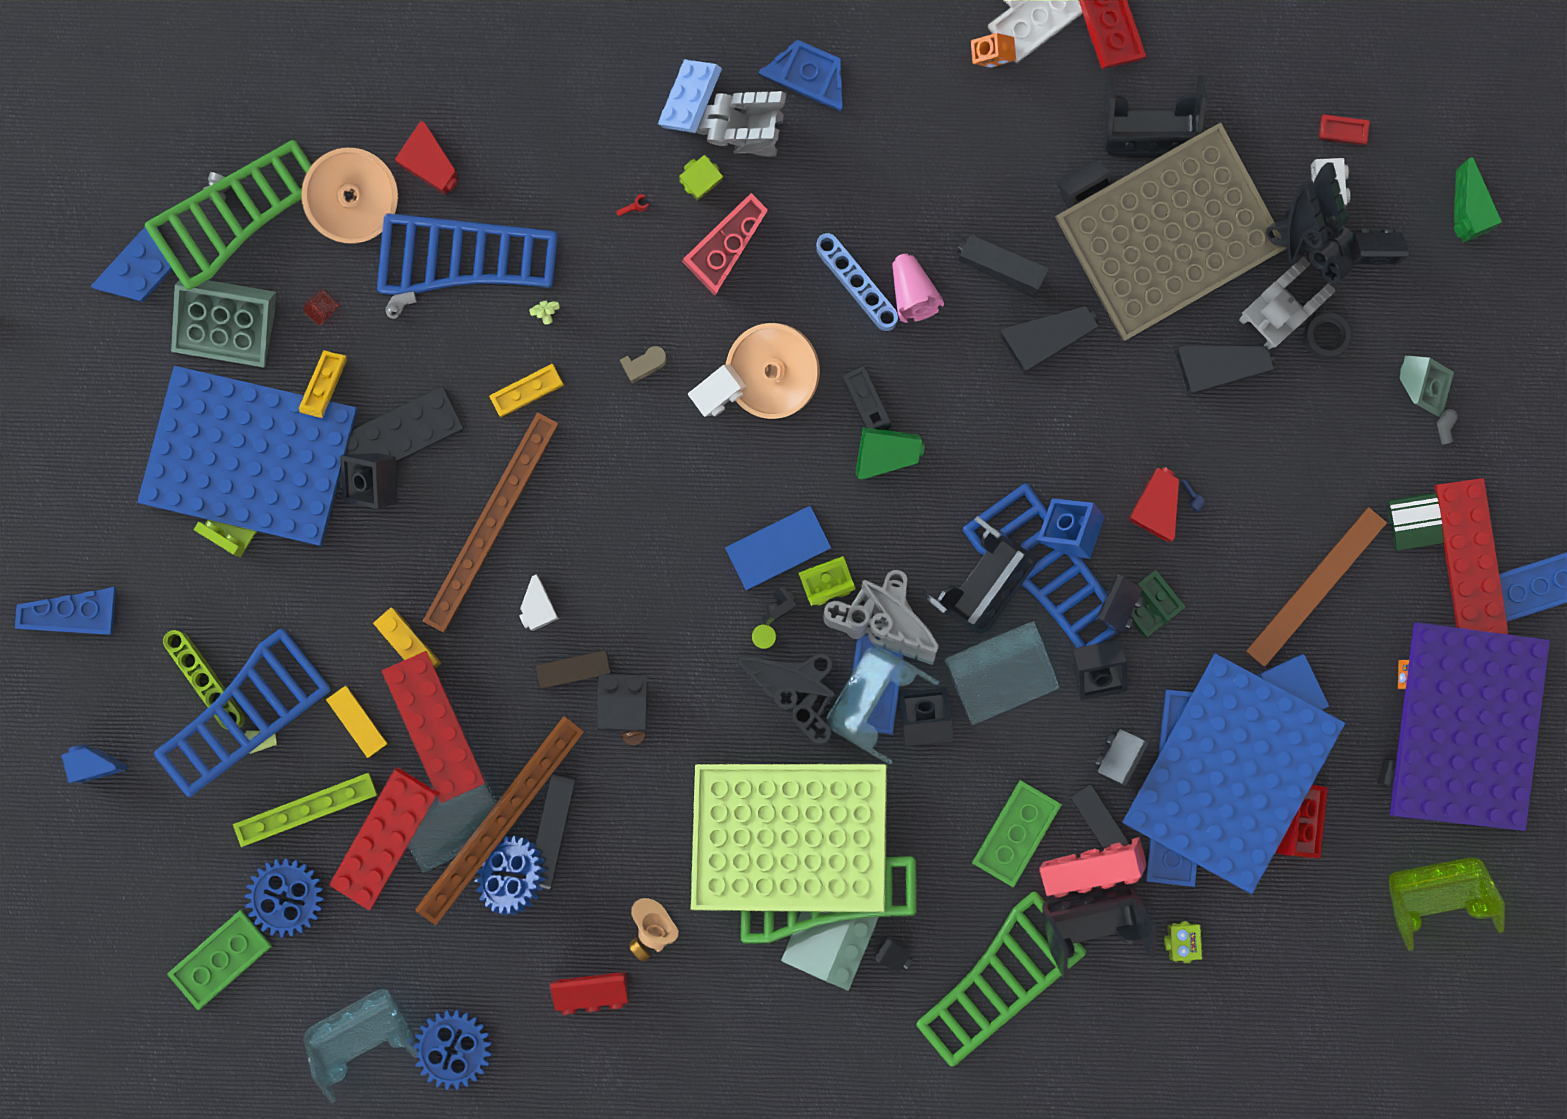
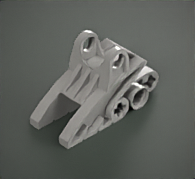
[696,91,786,157]
[1239,256,1336,350]
[823,570,938,665]

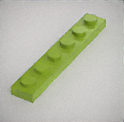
[233,773,378,847]

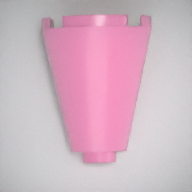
[892,254,944,322]

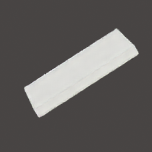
[988,0,1083,63]

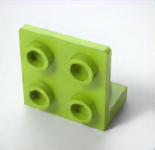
[193,520,257,557]

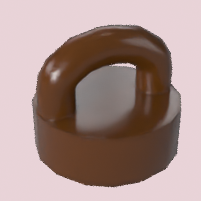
[621,731,646,745]

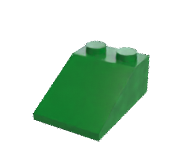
[1454,157,1502,243]

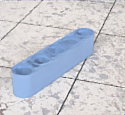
[816,233,898,331]

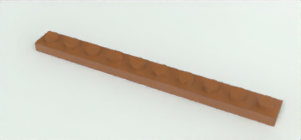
[423,412,559,633]
[415,716,584,925]

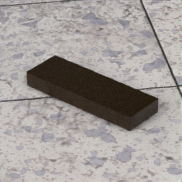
[535,650,611,689]

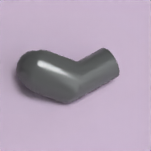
[1437,409,1458,444]

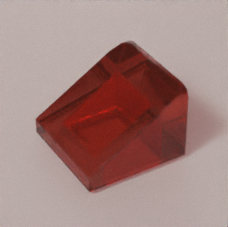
[303,290,339,326]

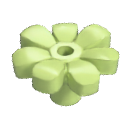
[529,301,560,324]

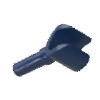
[1182,479,1205,512]

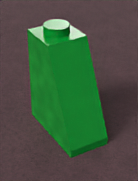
[855,427,925,479]

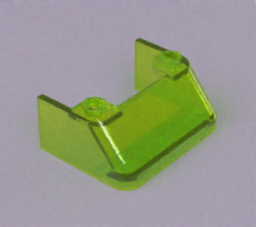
[1389,858,1505,951]

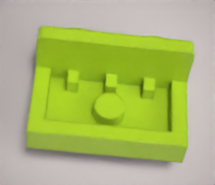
[799,556,856,606]

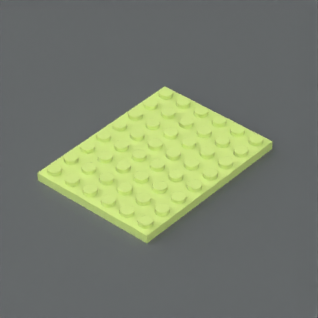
[691,764,887,912]

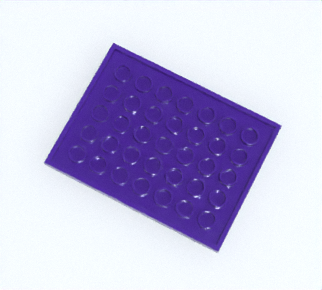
[1390,622,1550,831]

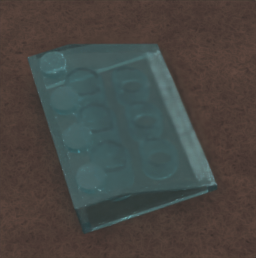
[944,621,1060,726]
[408,765,510,873]

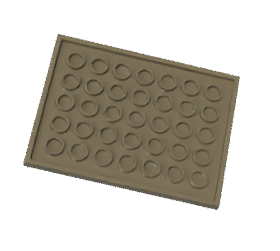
[1055,122,1287,341]

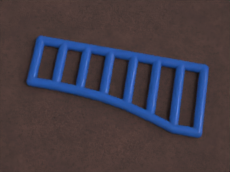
[377,213,558,295]
[963,484,1118,648]
[154,629,331,797]

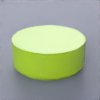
[752,625,776,649]

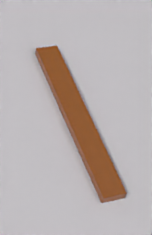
[1245,507,1387,667]

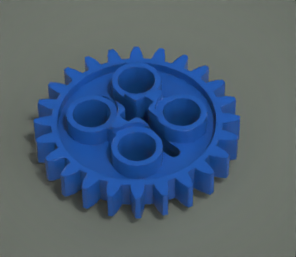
[475,836,546,915]
[245,858,325,937]
[413,1009,492,1090]

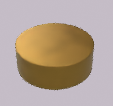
[629,937,651,962]

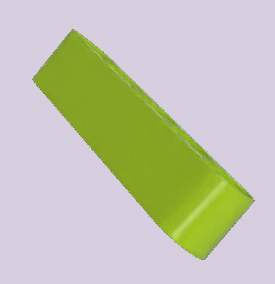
[163,630,245,730]

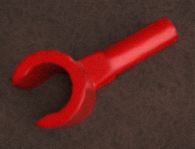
[616,194,649,216]

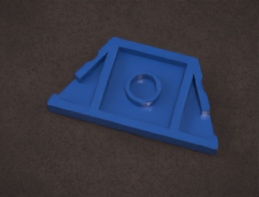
[758,40,843,112]
[91,226,173,302]

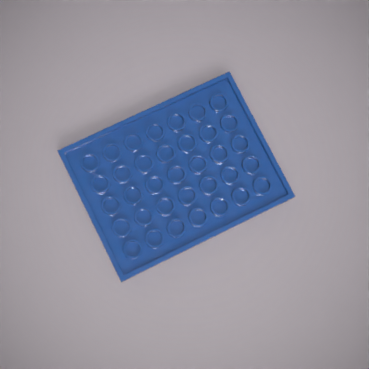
[137,366,358,547]
[1122,654,1345,894]

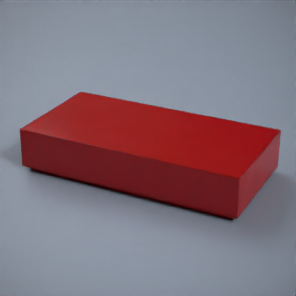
[1319,115,1370,145]

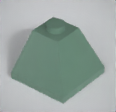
[1400,356,1454,417]

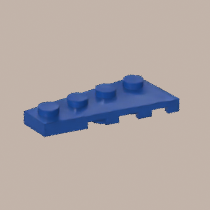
[15,587,117,635]

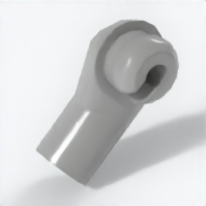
[386,291,416,319]

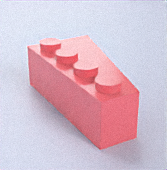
[682,193,768,295]
[1040,837,1147,897]

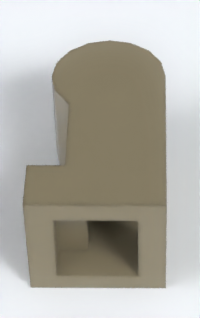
[620,346,667,384]

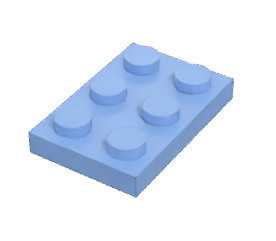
[658,60,722,133]

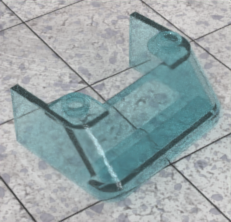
[827,646,939,765]
[303,989,418,1103]

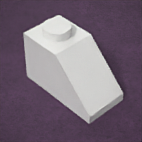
[519,574,559,631]

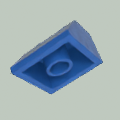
[1037,498,1105,559]
[62,745,128,783]

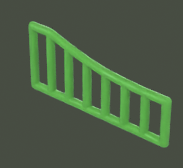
[145,140,312,290]
[741,857,916,943]
[916,891,1086,1067]

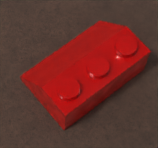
[1275,785,1328,859]
[550,972,629,1015]

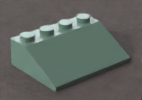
[171,277,276,367]
[781,911,879,991]

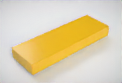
[299,350,347,418]
[489,363,564,418]
[326,686,388,758]

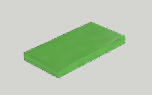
[972,780,1062,888]
[167,909,273,1010]

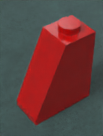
[395,121,458,195]
[1128,467,1179,543]

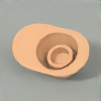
[632,898,678,952]

